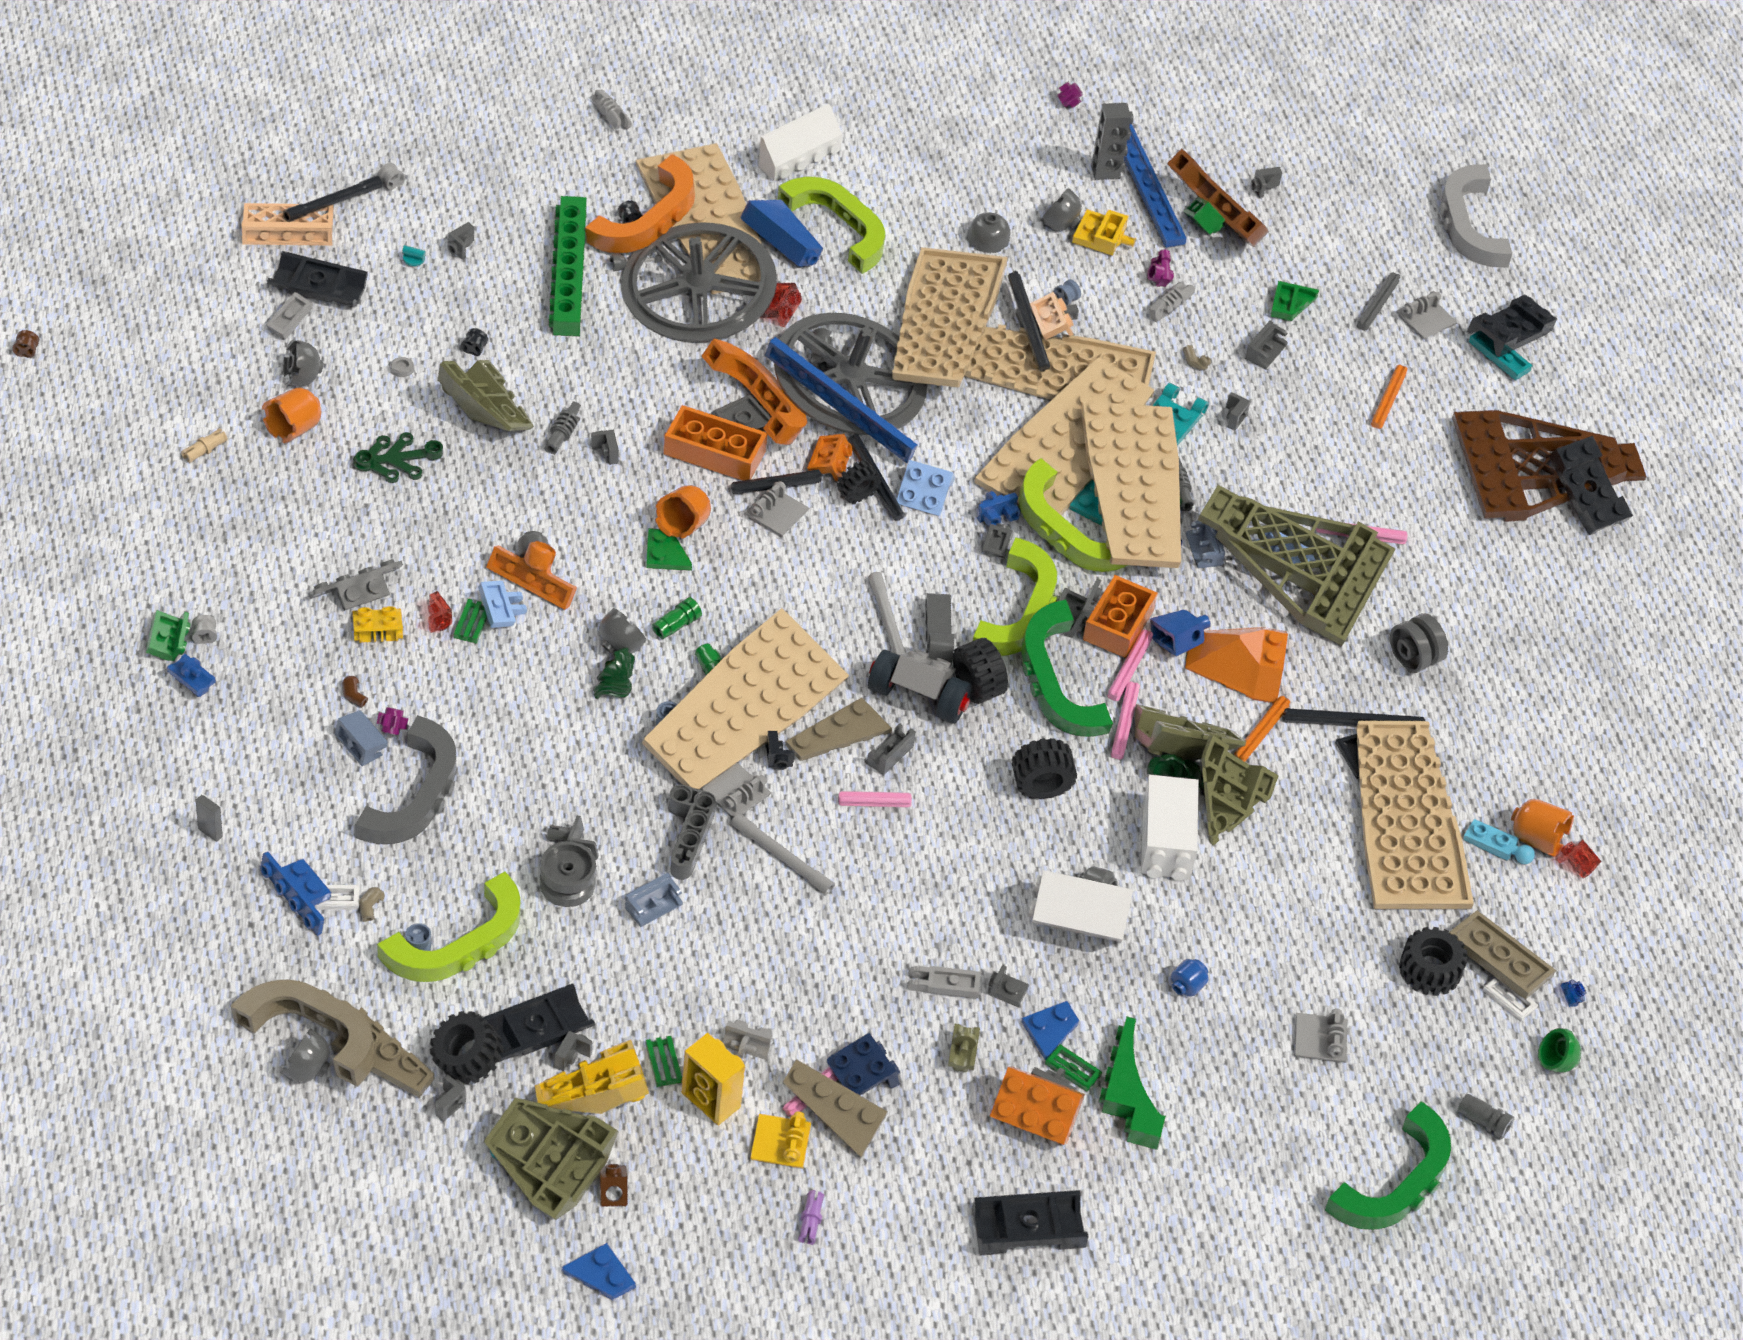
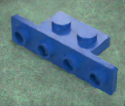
[260,851,332,936]

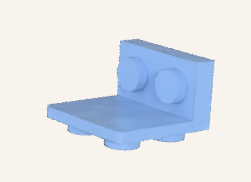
[897,460,955,516]

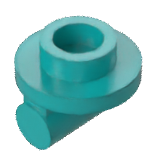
[402,245,426,266]

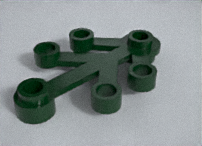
[353,432,443,483]

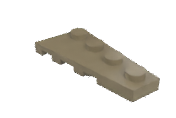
[331,1007,435,1098]

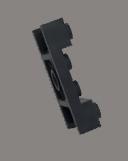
[1467,294,1557,357]
[1548,436,1633,536]
[972,1190,1089,1255]

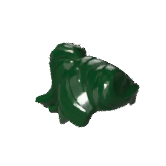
[593,647,635,699]
[1147,754,1204,790]

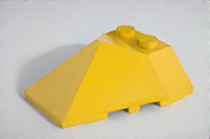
[535,1040,649,1114]

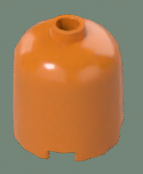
[262,387,322,443]
[655,485,711,538]
[1511,799,1574,857]

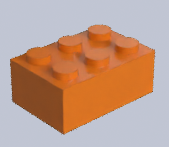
[1083,575,1158,658]
[990,1066,1085,1145]

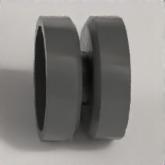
[1390,613,1449,673]
[540,841,597,907]

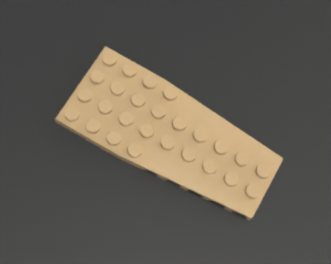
[636,143,762,294]
[892,247,1007,387]
[964,324,1156,400]
[975,358,1154,515]
[1081,401,1181,568]
[642,608,849,789]
[1356,721,1474,909]

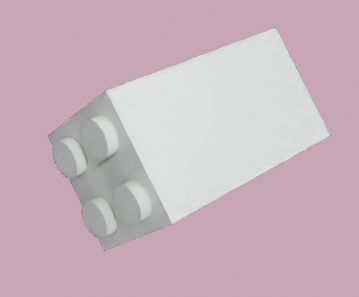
[1141,775,1198,881]
[1029,870,1133,942]

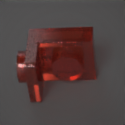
[428,591,452,633]
[1557,839,1602,878]

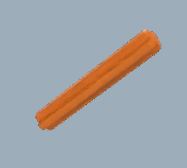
[1371,364,1408,429]
[1234,696,1290,762]

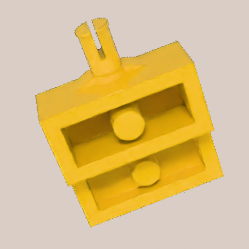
[1072,209,1136,256]

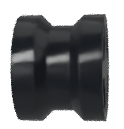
[617,200,643,224]
[461,328,488,357]

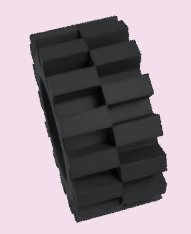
[837,460,882,504]

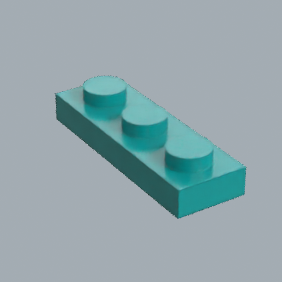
[1469,330,1533,381]

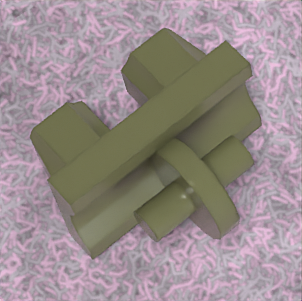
[948,1023,980,1072]

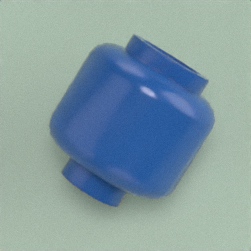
[1171,959,1209,997]

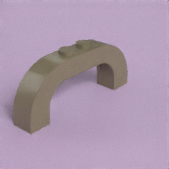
[230,979,376,1087]

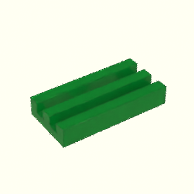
[454,599,488,644]
[645,1035,682,1087]
[1045,1044,1103,1092]

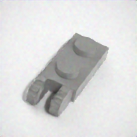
[907,966,981,998]

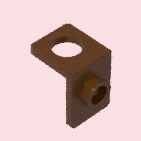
[600,1164,628,1207]

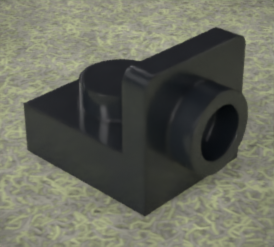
[766,731,795,770]

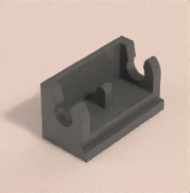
[1245,320,1288,370]
[865,723,916,775]

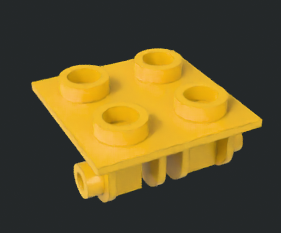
[353,606,403,643]
[750,1111,811,1168]

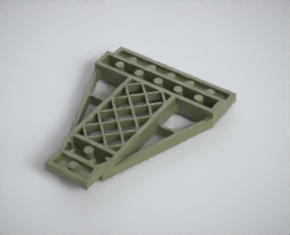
[1198,485,1395,646]

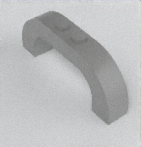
[1440,164,1513,267]

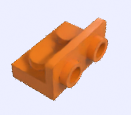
[807,434,852,481]

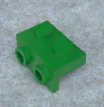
[145,610,191,661]

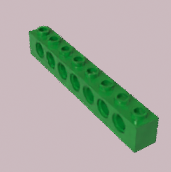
[549,196,587,337]

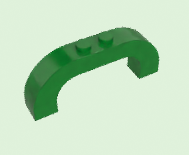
[1021,600,1113,737]
[1324,1101,1451,1230]

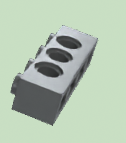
[1091,103,1134,180]

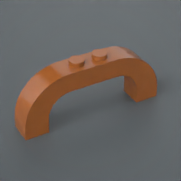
[1167,148,1269,248]

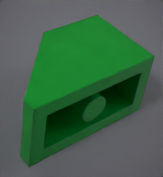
[1183,196,1225,235]

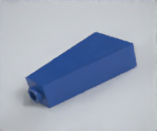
[740,200,824,266]

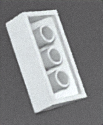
[758,104,842,181]

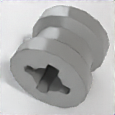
[377,163,405,190]
[192,615,217,644]

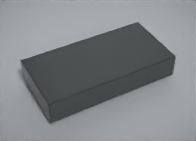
[195,794,223,842]

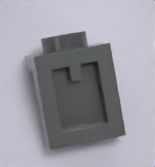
[1251,167,1283,198]
[448,222,474,260]
[1226,392,1250,431]
[591,429,619,465]
[982,523,1013,558]
[989,965,1029,1007]
[554,1031,593,1071]
[435,1075,466,1122]

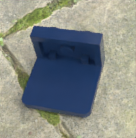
[827,1033,900,1096]

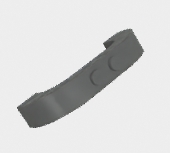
[355,715,457,845]

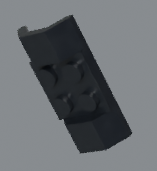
[267,251,368,306]
[484,983,595,1062]

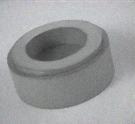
[391,357,414,377]

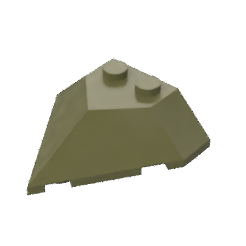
[1201,735,1279,846]

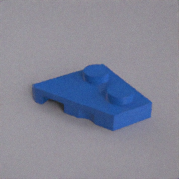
[1021,1001,1079,1060]
[562,1243,636,1300]

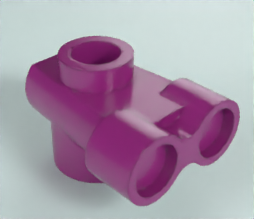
[1147,249,1174,287]

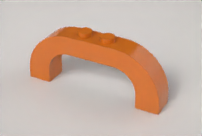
[585,154,695,253]
[701,339,807,445]

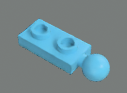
[1463,819,1535,864]

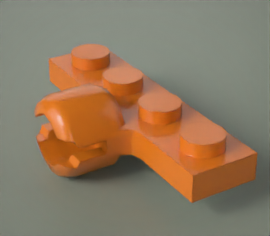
[486,541,577,610]

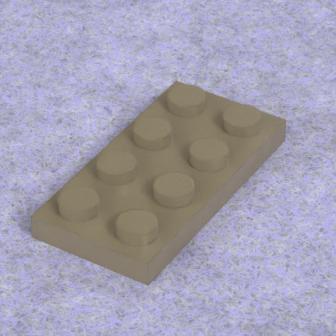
[1449,910,1556,1000]

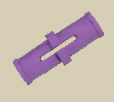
[798,1190,824,1245]

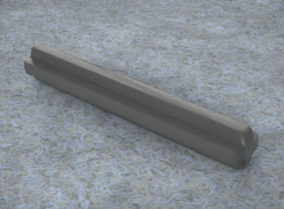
[1357,272,1401,331]

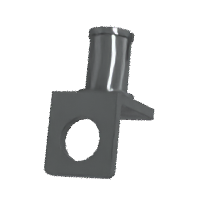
[547,815,599,860]

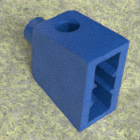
[1150,610,1211,656]

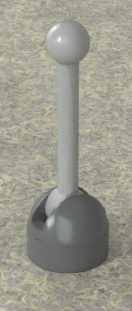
[610,254,663,271]

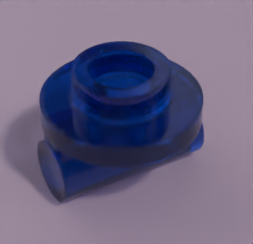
[1561,979,1587,1007]

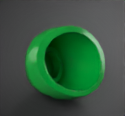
[1538,1028,1581,1073]

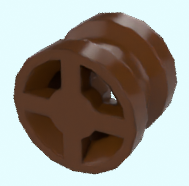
[12,330,40,358]

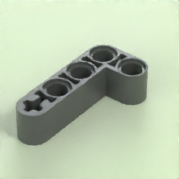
[925,593,954,667]
[669,785,716,880]

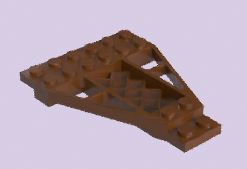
[1452,410,1647,522]

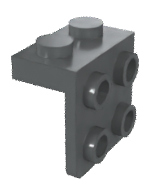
[1058,578,1102,638]

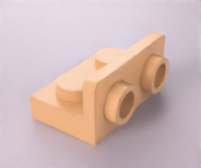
[1030,292,1074,340]

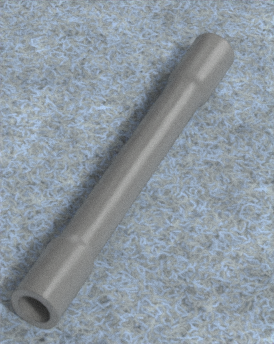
[868,572,906,655]
[731,813,835,895]

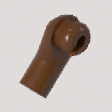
[342,676,368,708]

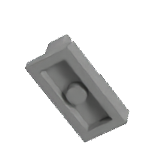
[266,292,313,340]

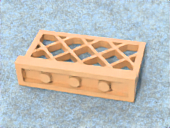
[242,203,333,246]

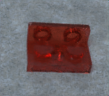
[760,283,802,327]

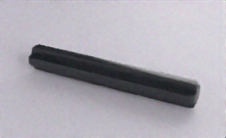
[731,470,822,494]

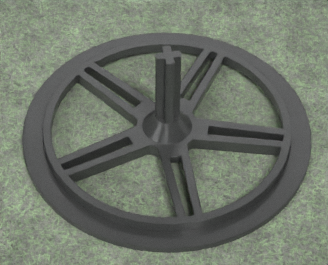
[622,222,777,342]
[774,313,927,435]

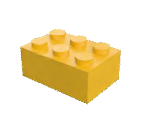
[681,1033,745,1126]

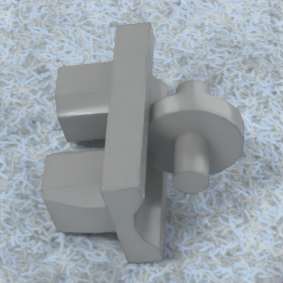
[722,1019,773,1060]

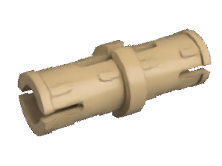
[181,428,228,463]

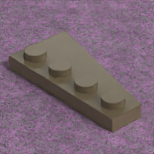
[785,697,892,761]
[783,1059,888,1158]

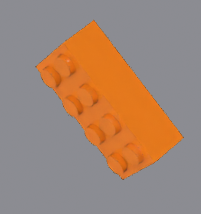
[663,405,768,481]

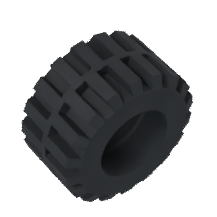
[953,637,1008,704]
[1012,738,1077,799]
[1399,927,1468,996]
[429,1011,503,1085]

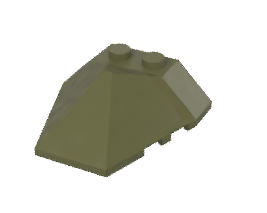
[437,360,534,431]
[1135,704,1246,760]
[484,1098,618,1220]

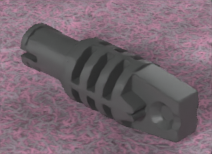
[544,401,581,455]
[1178,456,1194,511]

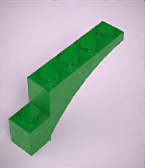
[1099,1016,1166,1150]

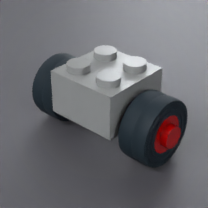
[868,649,971,723]

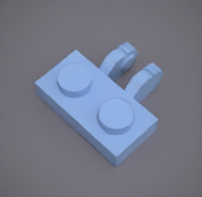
[478,581,527,628]

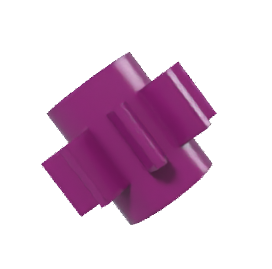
[1057,82,1083,108]
[376,707,409,735]

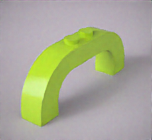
[777,177,885,274]
[1019,458,1128,572]
[973,537,1057,656]
[377,871,521,982]

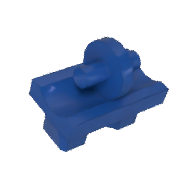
[977,491,1020,526]
[167,654,216,697]

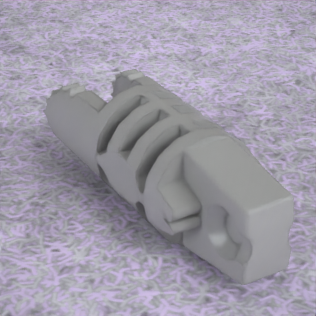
[592,90,632,129]
[1149,282,1196,321]

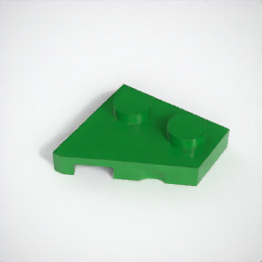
[1270,281,1319,321]
[646,528,692,571]

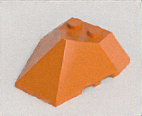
[1185,627,1288,704]

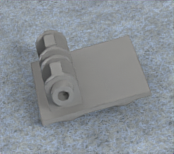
[1396,291,1457,339]
[745,481,810,536]
[701,763,771,817]
[1295,1009,1347,1063]

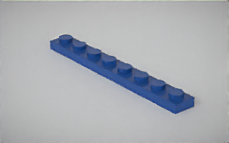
[1124,124,1187,247]
[765,337,918,463]

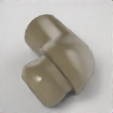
[1183,345,1211,371]
[359,887,385,922]

